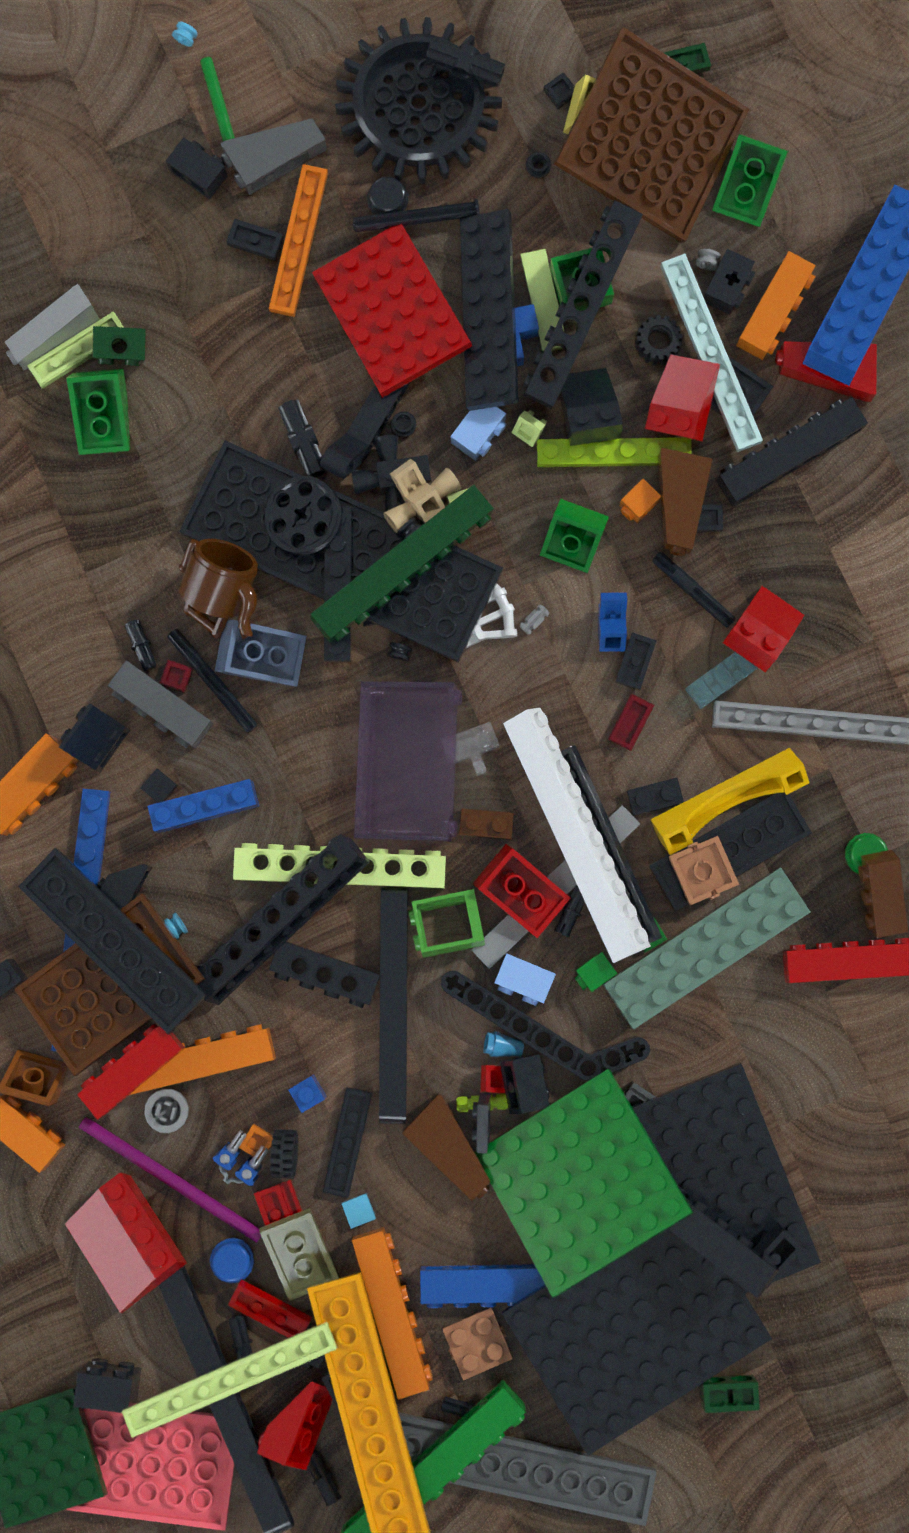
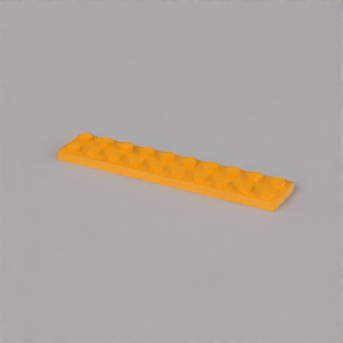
[307,1272,430,1533]

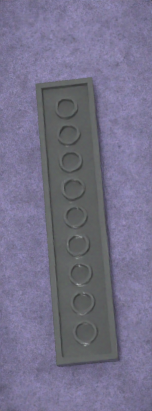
[398,1412,657,1526]

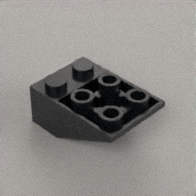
[59,703,130,773]

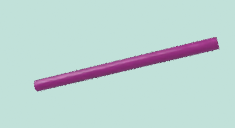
[79,1117,261,1243]

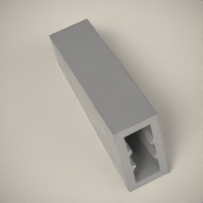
[5,284,100,370]

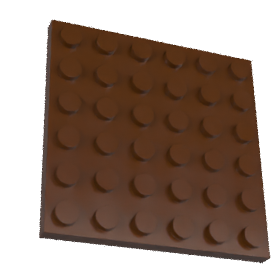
[554,27,749,243]

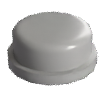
[144,1089,189,1133]

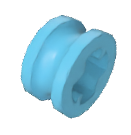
[172,22,198,47]
[164,913,188,939]

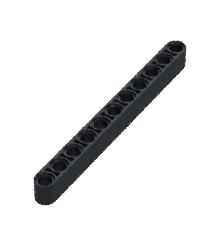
[158,1265,295,1533]

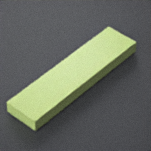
[520,249,565,351]
[27,311,123,389]

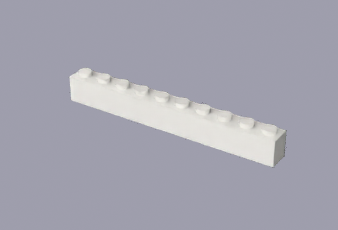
[503,708,651,963]

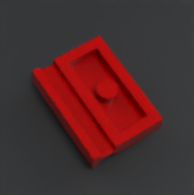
[254,1179,302,1226]

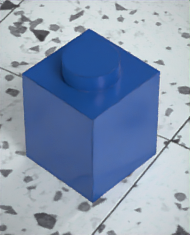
[288,1074,327,1113]

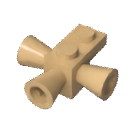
[383,459,461,533]

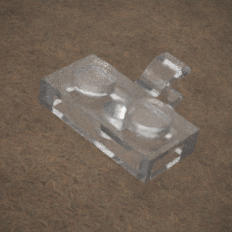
[442,722,500,776]

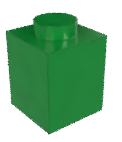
[574,952,617,992]

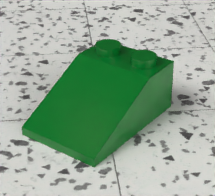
[712,134,789,227]
[66,368,130,455]

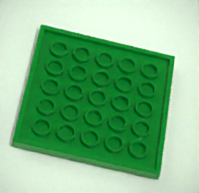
[475,1069,693,1297]

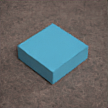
[341,1193,376,1229]

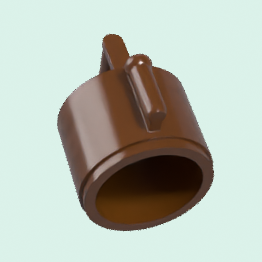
[179,539,258,640]

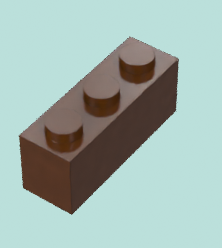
[858,850,908,938]

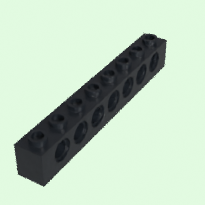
[522,201,643,409]
[197,833,370,1005]

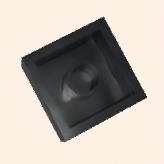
[73,1358,142,1413]

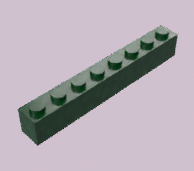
[310,485,494,643]

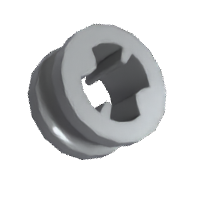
[696,249,721,270]

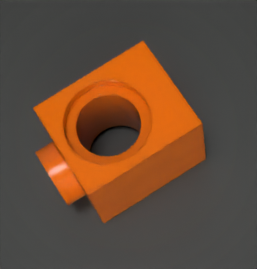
[619,478,662,523]

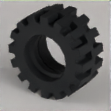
[635,315,683,365]
[270,1129,298,1179]

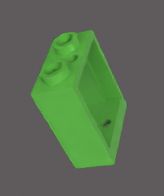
[408,889,485,958]

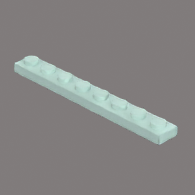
[660,254,763,452]

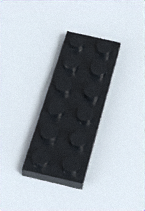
[649,792,812,912]

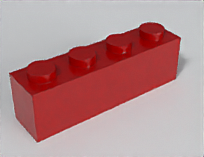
[77,1023,185,1120]

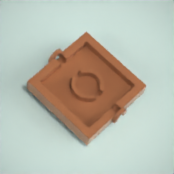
[669,836,739,905]
[442,1307,513,1381]

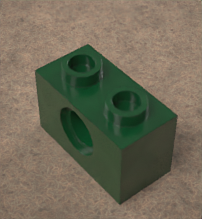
[93,326,146,366]

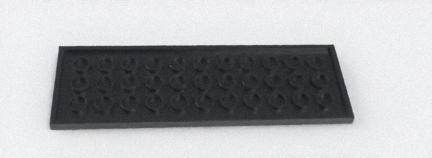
[179,440,503,663]

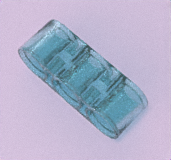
[685,652,758,710]

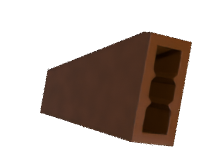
[658,448,713,556]
[402,1092,490,1201]

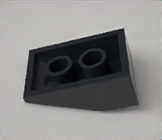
[559,368,623,446]

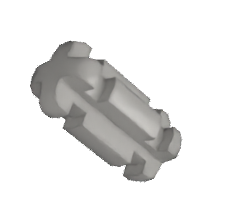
[520,605,549,635]

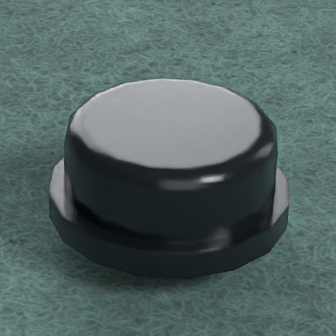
[367,177,409,215]

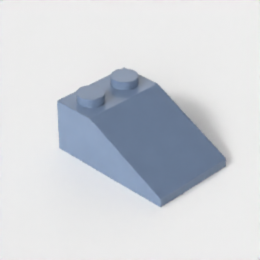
[215,620,307,687]

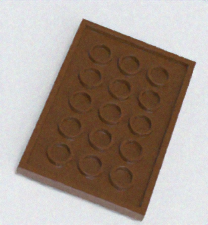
[14,894,205,1076]

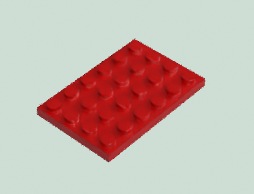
[312,224,472,398]

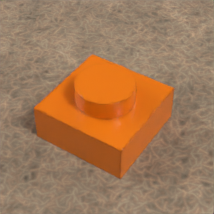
[239,1124,273,1160]

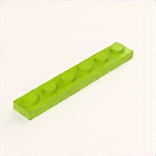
[537,438,692,467]

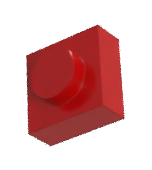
[481,1065,505,1094]

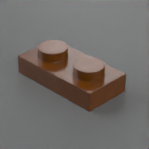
[459,809,514,840]

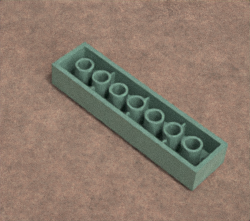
[602,868,810,1029]

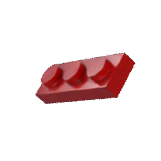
[228,1279,312,1338]

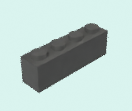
[108,660,214,749]

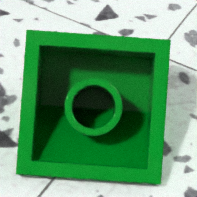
[540,499,609,573]

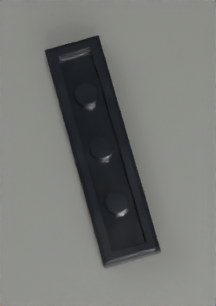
[323,1087,373,1198]

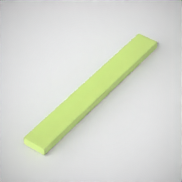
[122,1322,337,1438]

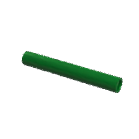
[200,57,235,142]

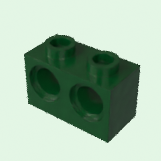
[700,1375,760,1413]

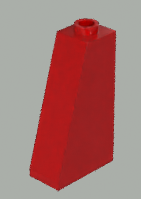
[775,341,877,402]

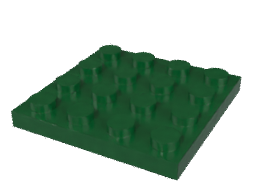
[0,1387,108,1529]

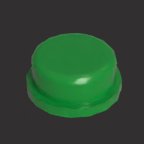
[845,833,888,874]

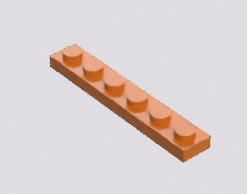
[269,164,328,317]

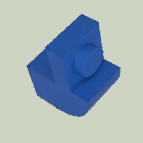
[515,304,539,366]
[598,593,627,652]

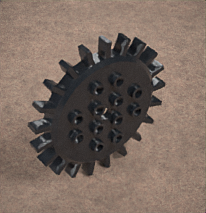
[335,17,502,184]

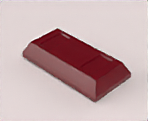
[608,693,655,751]

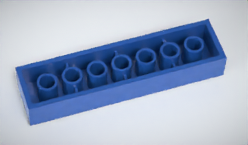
[803,184,909,386]

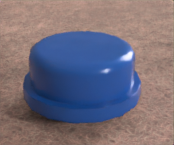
[210,1238,254,1283]

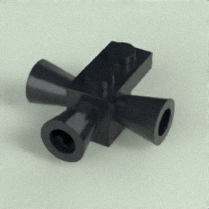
[352,435,432,512]

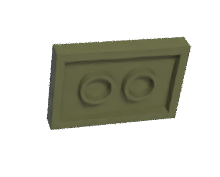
[260,1208,339,1301]

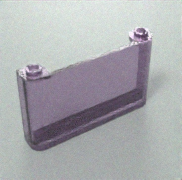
[354,681,462,842]

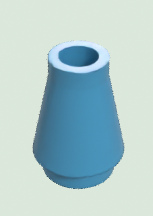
[483,1031,524,1057]

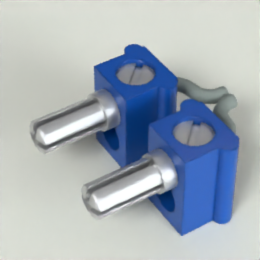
[213,1130,268,1186]

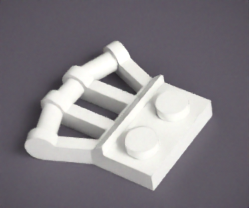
[466,584,517,648]

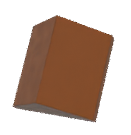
[0,1049,68,1106]

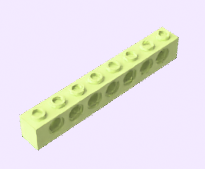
[233,843,446,889]

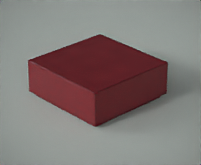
[159,660,193,693]

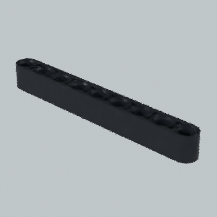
[379,887,408,1124]

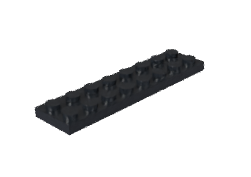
[460,209,519,411]
[18,848,208,1034]

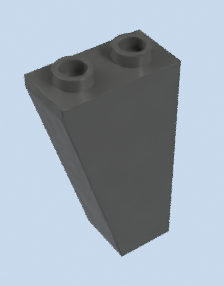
[220,118,327,195]

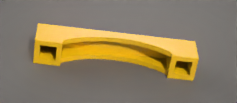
[650,748,810,855]

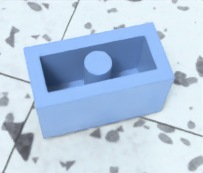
[451,407,507,461]
[494,953,556,1006]

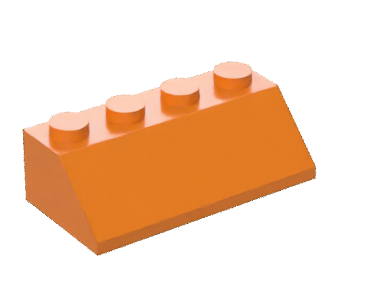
[0,733,79,836]

